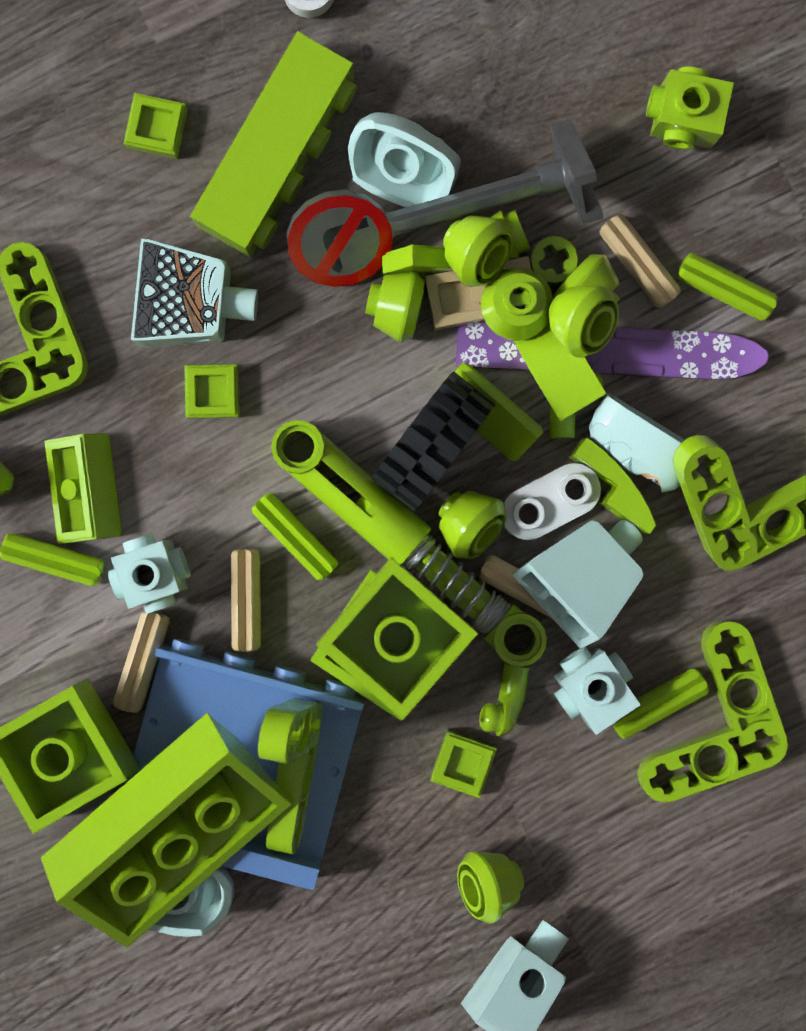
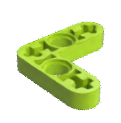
[0,242,89,417]
[673,435,806,571]
[637,620,788,803]
[258,697,323,854]

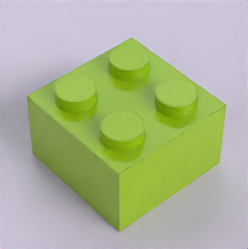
[316,557,478,720]
[0,678,140,834]

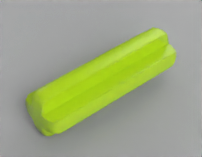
[677,253,778,321]
[251,493,338,581]
[0,533,105,586]
[612,669,709,739]

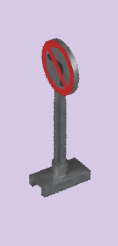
[286,119,604,287]

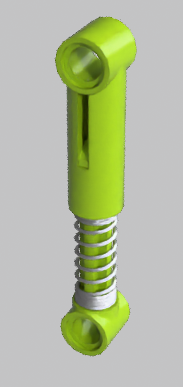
[271,420,547,667]

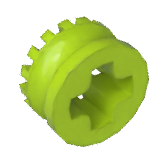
[529,236,578,287]

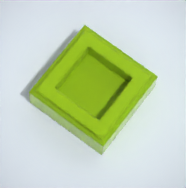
[124,93,188,159]
[382,244,452,277]
[184,364,240,419]
[430,729,497,798]

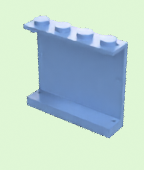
[126,638,365,891]

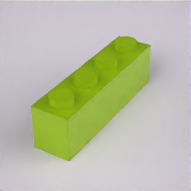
[190,31,358,258]

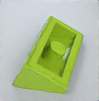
[455,362,543,461]
[44,433,122,544]

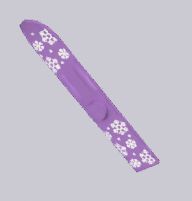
[456,321,768,380]

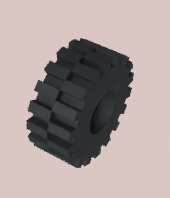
[371,371,496,511]

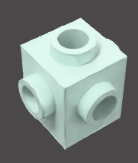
[108,534,190,614]
[554,646,640,735]

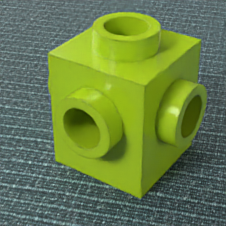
[646,66,734,150]

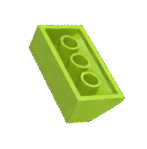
[40,713,292,948]

